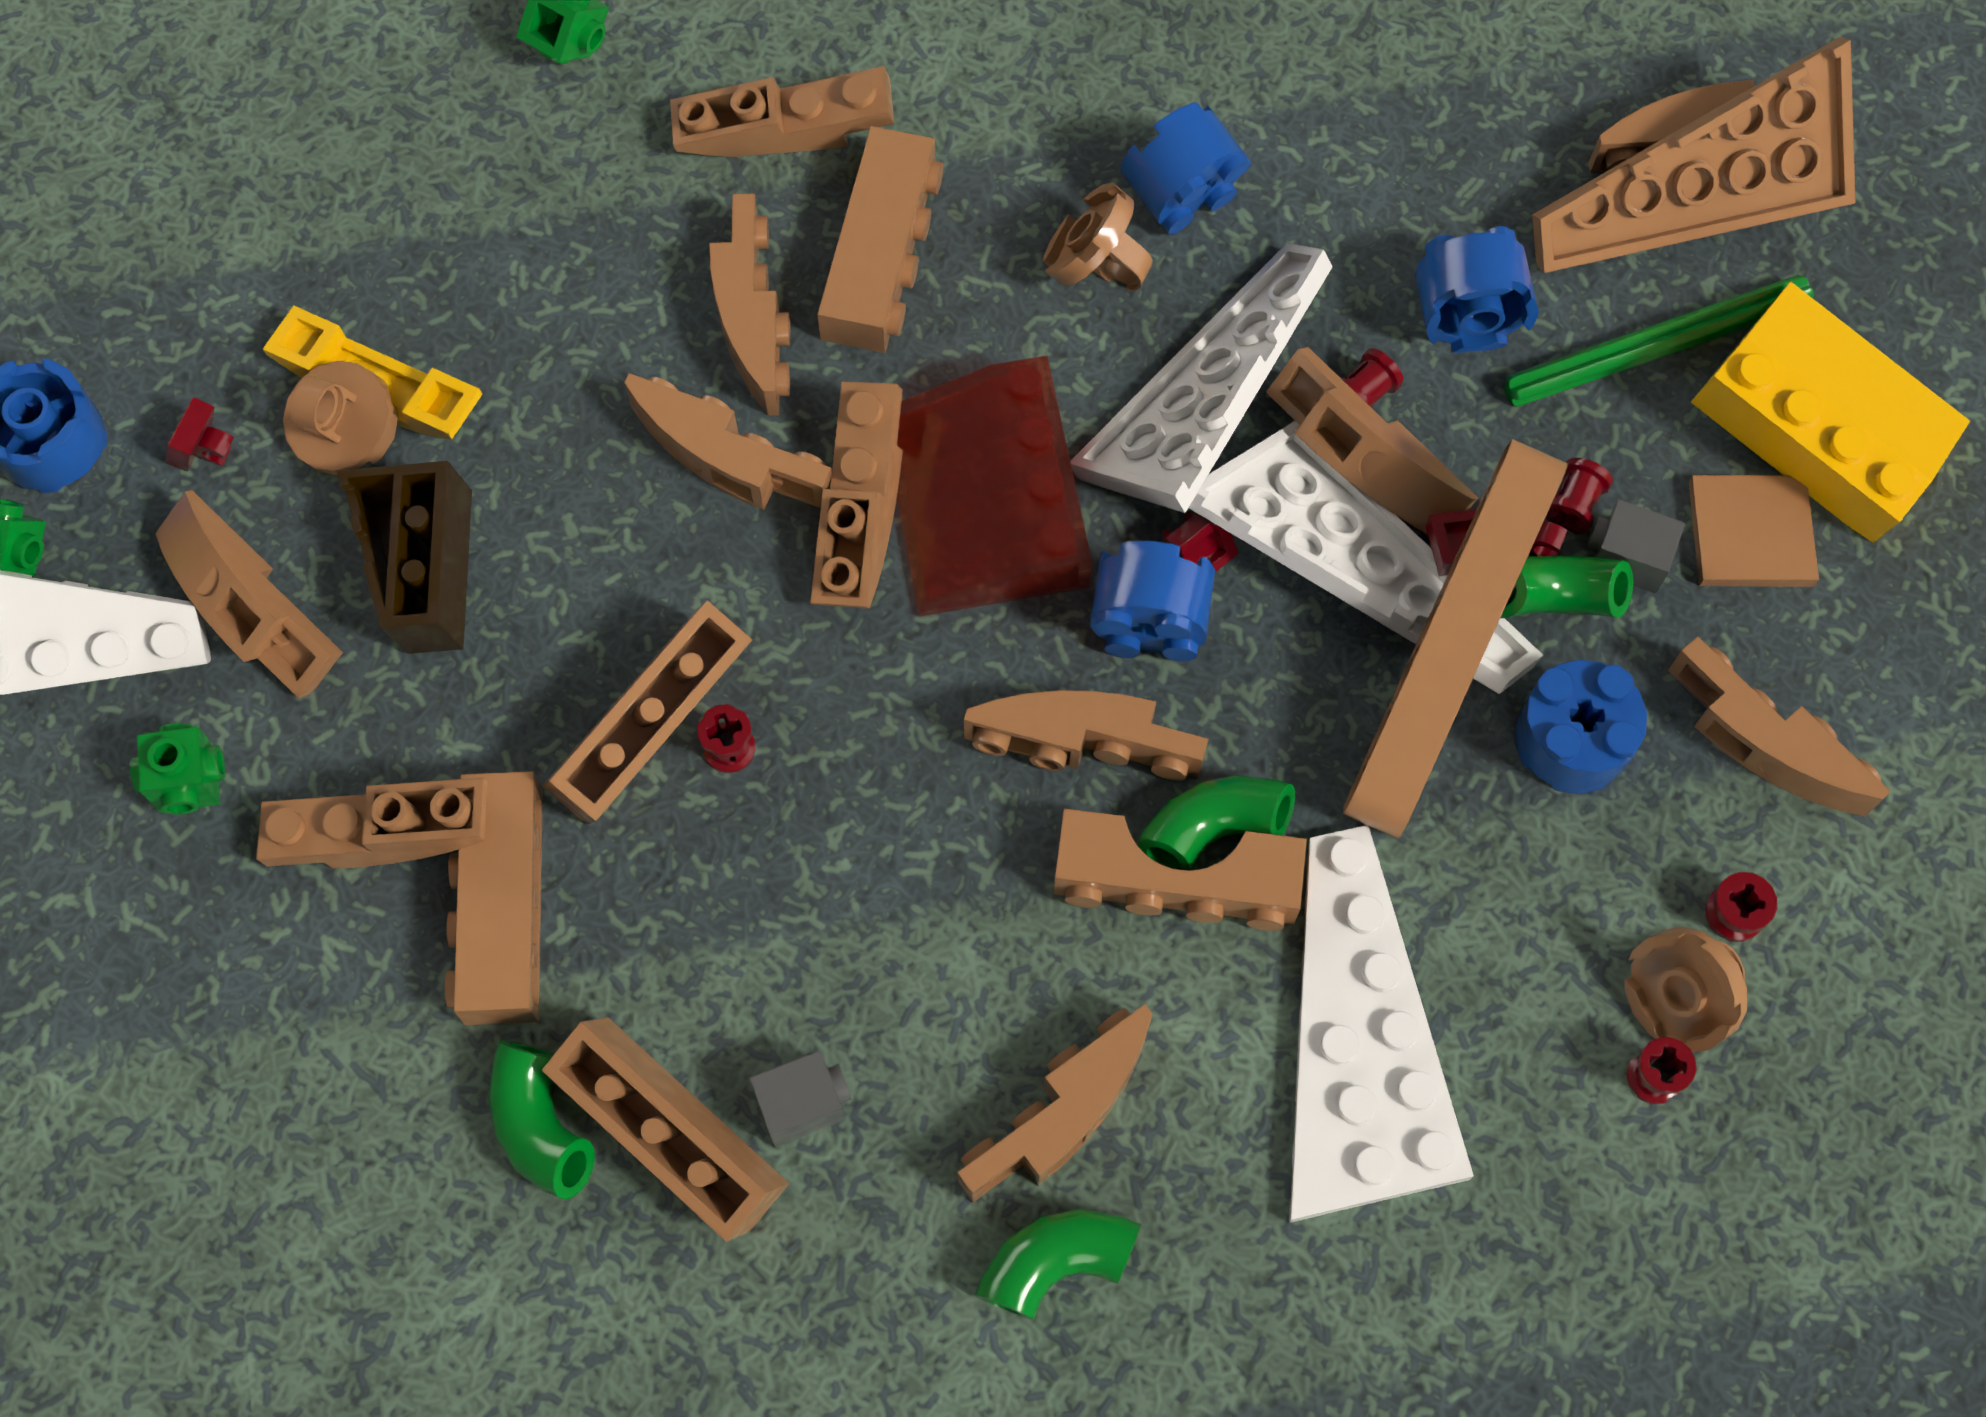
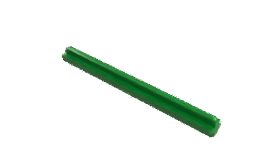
[1503,275,1814,407]

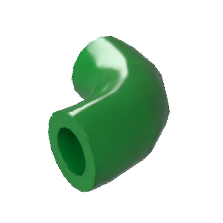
[1500,556,1633,618]
[1137,775,1295,871]
[488,1040,595,1200]
[974,1208,1141,1320]

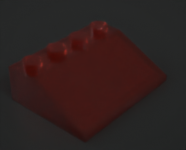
[897,356,1092,617]

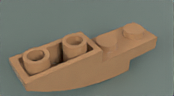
[670,66,894,157]
[1589,80,1755,172]
[709,194,790,416]
[1266,347,1478,534]
[624,373,832,510]
[811,382,903,609]
[155,490,343,698]
[1668,637,1891,817]
[964,690,1209,781]
[256,778,488,868]
[957,1004,1153,1203]

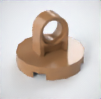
[1043,182,1153,291]
[283,361,399,475]
[1625,926,1747,1053]

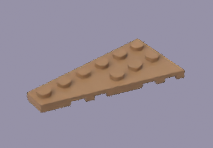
[1532,36,1855,273]

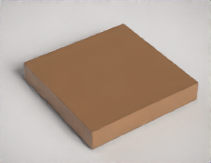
[1689,475,1819,587]

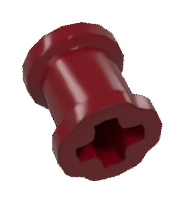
[1341,348,1404,408]
[1545,458,1613,534]
[697,704,756,773]
[1626,1037,1697,1104]

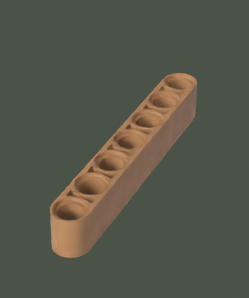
[1342,439,1568,839]

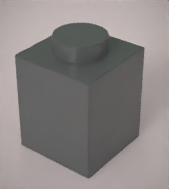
[1586,499,1685,594]
[749,1050,851,1147]

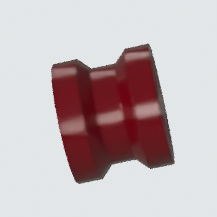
[1705,872,1778,942]

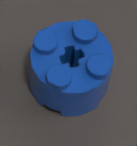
[1120,102,1251,235]
[1415,226,1539,353]
[0,358,107,493]
[1090,541,1215,662]
[1514,660,1647,794]

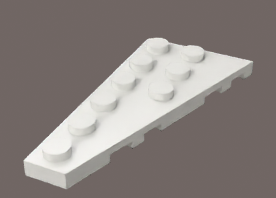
[1068,243,1333,513]
[1188,421,1543,694]
[0,570,211,695]
[1289,825,1474,1223]

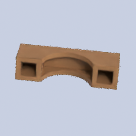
[1054,809,1307,931]

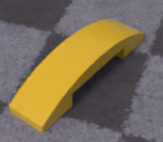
[263,305,482,440]

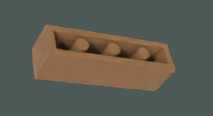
[817,126,944,353]
[542,600,752,825]
[445,771,543,1025]
[542,1017,790,1242]

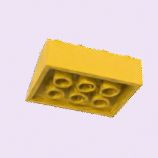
[1691,282,1970,543]

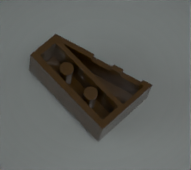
[336,460,472,654]

